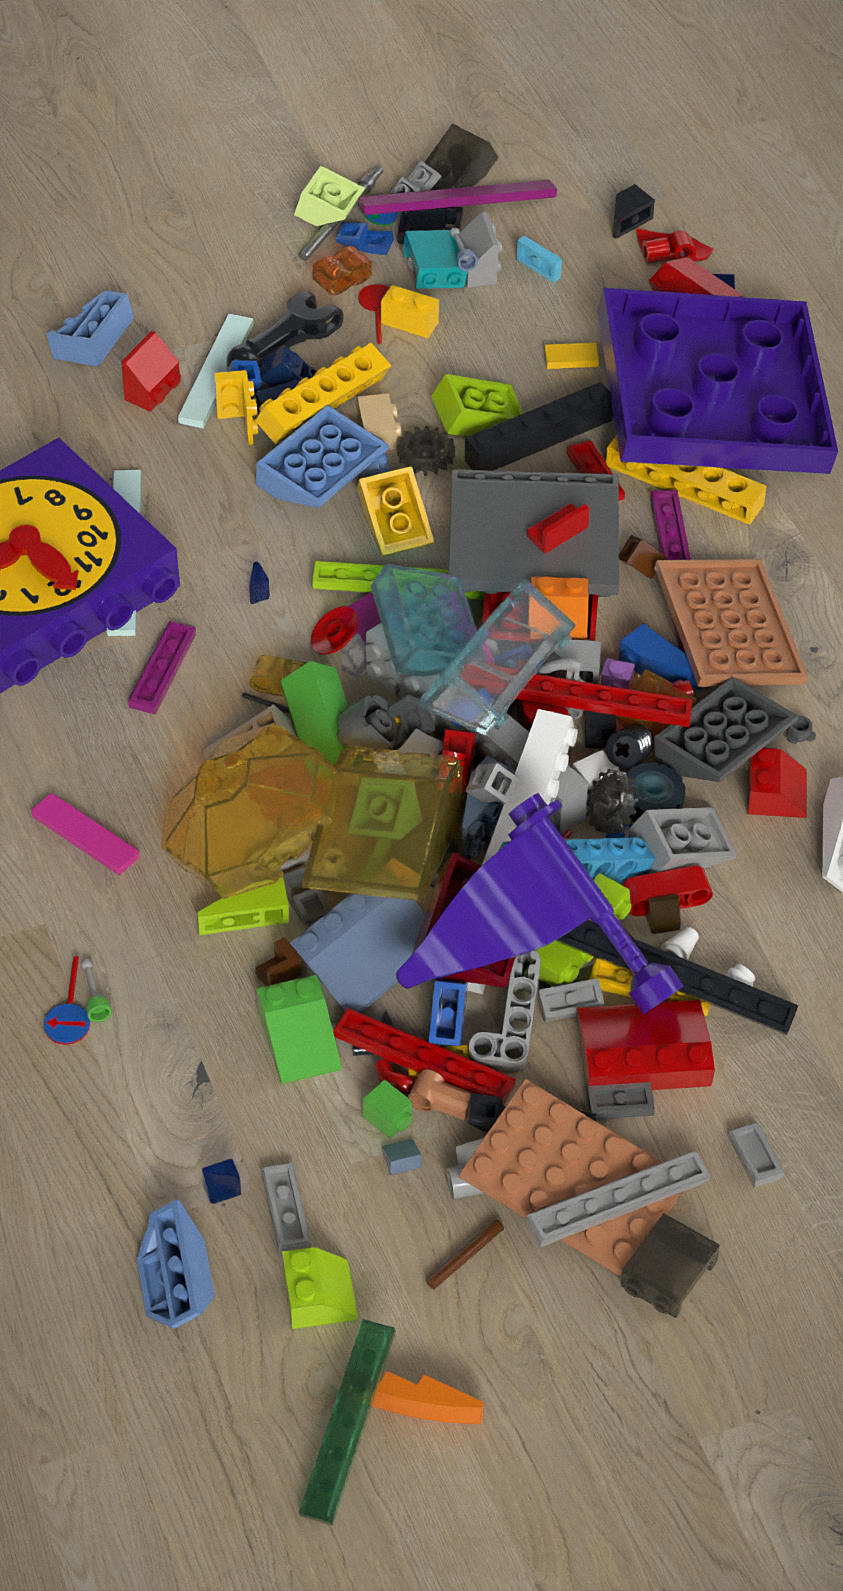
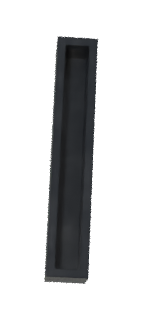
[464,382,614,471]

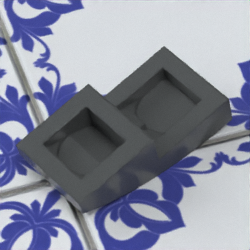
[281,866,332,924]

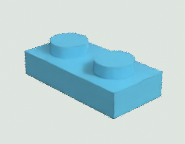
[517,236,562,283]

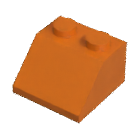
[530,577,588,641]

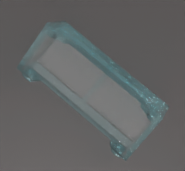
[417,579,576,735]

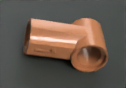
[407,1070,472,1121]

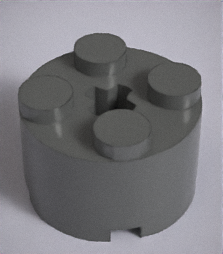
[336,695,404,764]

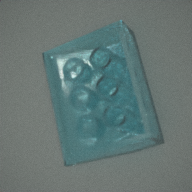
[371,563,487,677]

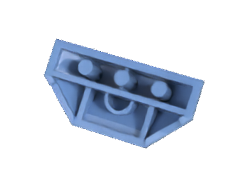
[137,1199,215,1329]

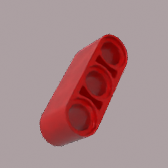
[622,866,713,917]

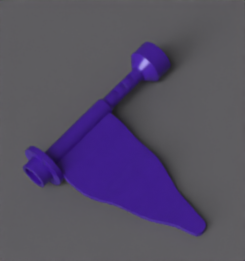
[396,793,684,1015]

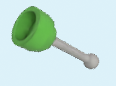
[81,958,112,1022]

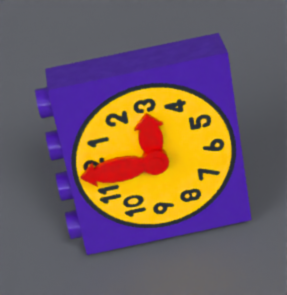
[0,437,180,693]

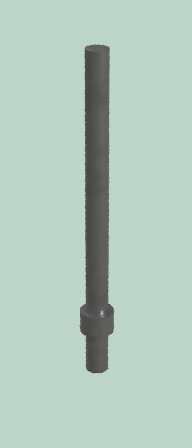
[299,166,383,261]

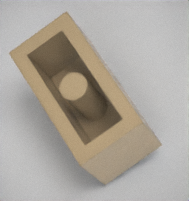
[357,393,401,450]

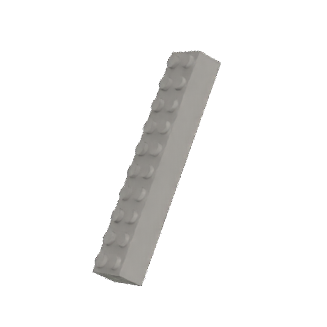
[366,616,588,836]

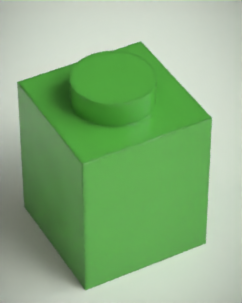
[363,1080,413,1138]

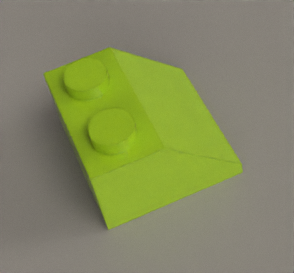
[282,1247,358,1329]

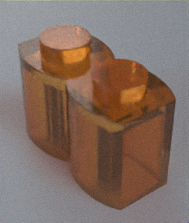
[313,246,372,295]

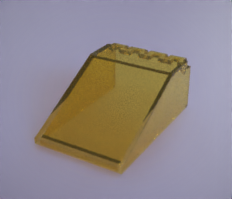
[302,746,463,901]

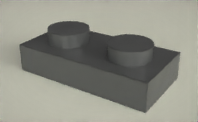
[587,1082,655,1119]

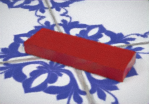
[566,440,625,501]

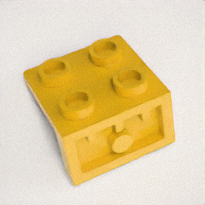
[214,370,258,445]

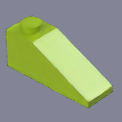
[197,876,289,935]

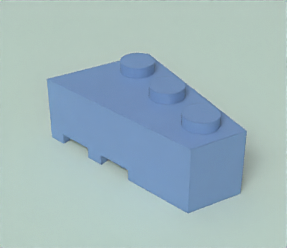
[46,290,134,367]

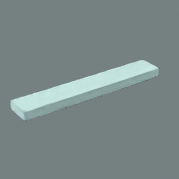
[178,314,253,429]

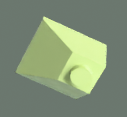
[294,166,365,226]

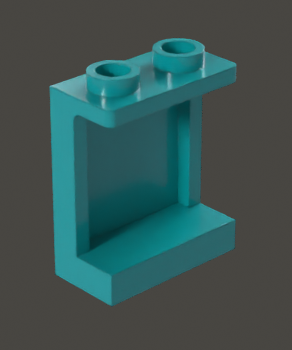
[402,230,468,289]

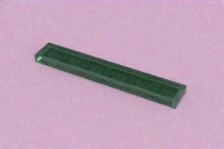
[299,1319,396,1526]

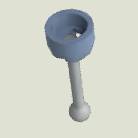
[450,227,478,271]

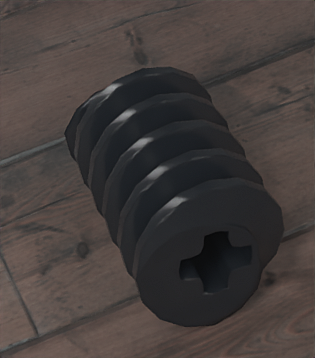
[606,724,654,768]

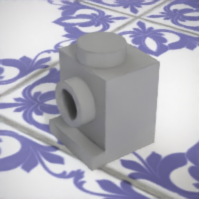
[465,762,519,804]

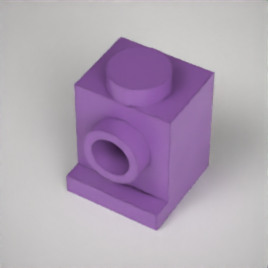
[601,658,635,690]

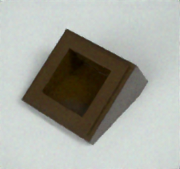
[646,894,681,934]

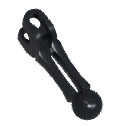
[226,291,344,368]

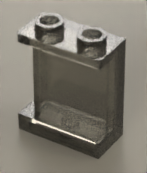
[621,1213,720,1318]

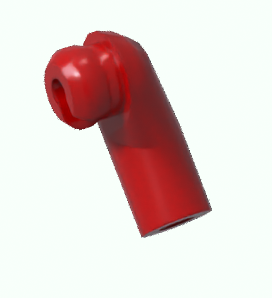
[374,1059,415,1094]

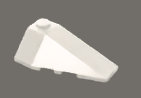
[822,776,843,892]

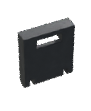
[397,207,463,244]

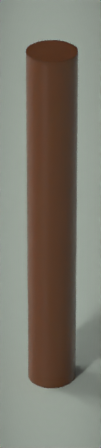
[426,1219,504,1290]

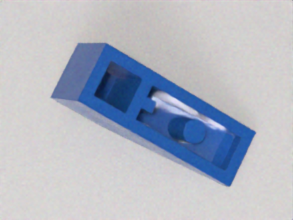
[618,623,704,690]

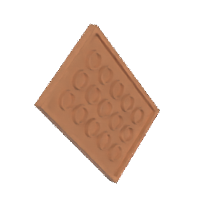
[654,559,808,687]
[459,1079,682,1280]

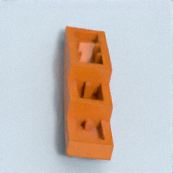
[344,1368,484,1424]

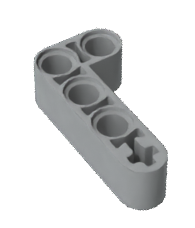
[469,951,541,1072]

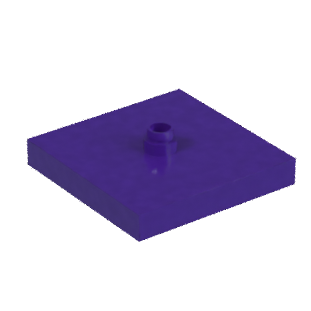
[597,288,838,474]

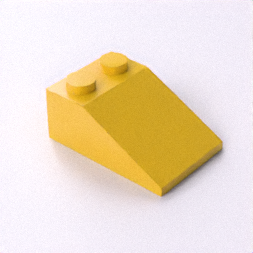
[357,466,435,557]

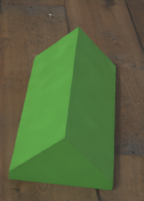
[280,661,367,783]

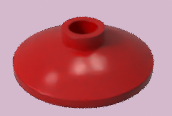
[311,606,359,655]

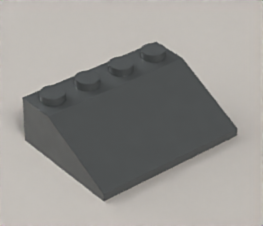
[654,677,798,782]

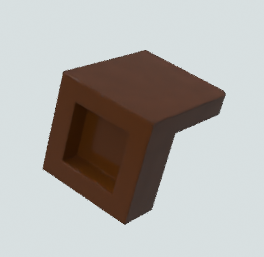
[619,535,667,579]
[255,937,302,986]

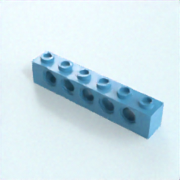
[498,837,656,885]

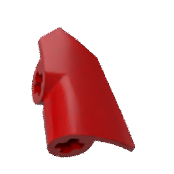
[636,229,713,263]

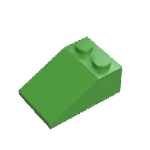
[257,975,342,1084]

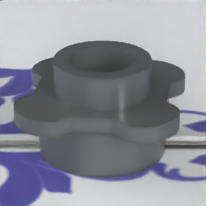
[786,716,816,744]

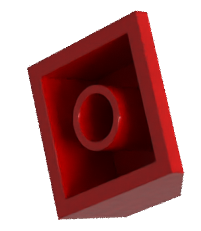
[121,331,181,412]
[748,748,807,818]

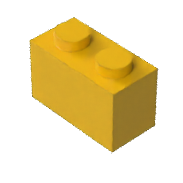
[381,285,439,338]

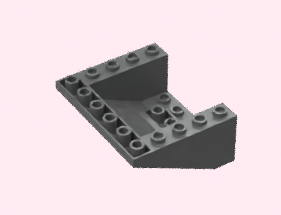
[448,470,619,597]

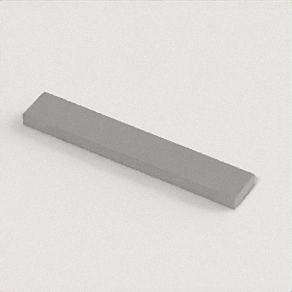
[525,1150,711,1248]

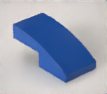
[336,223,394,255]

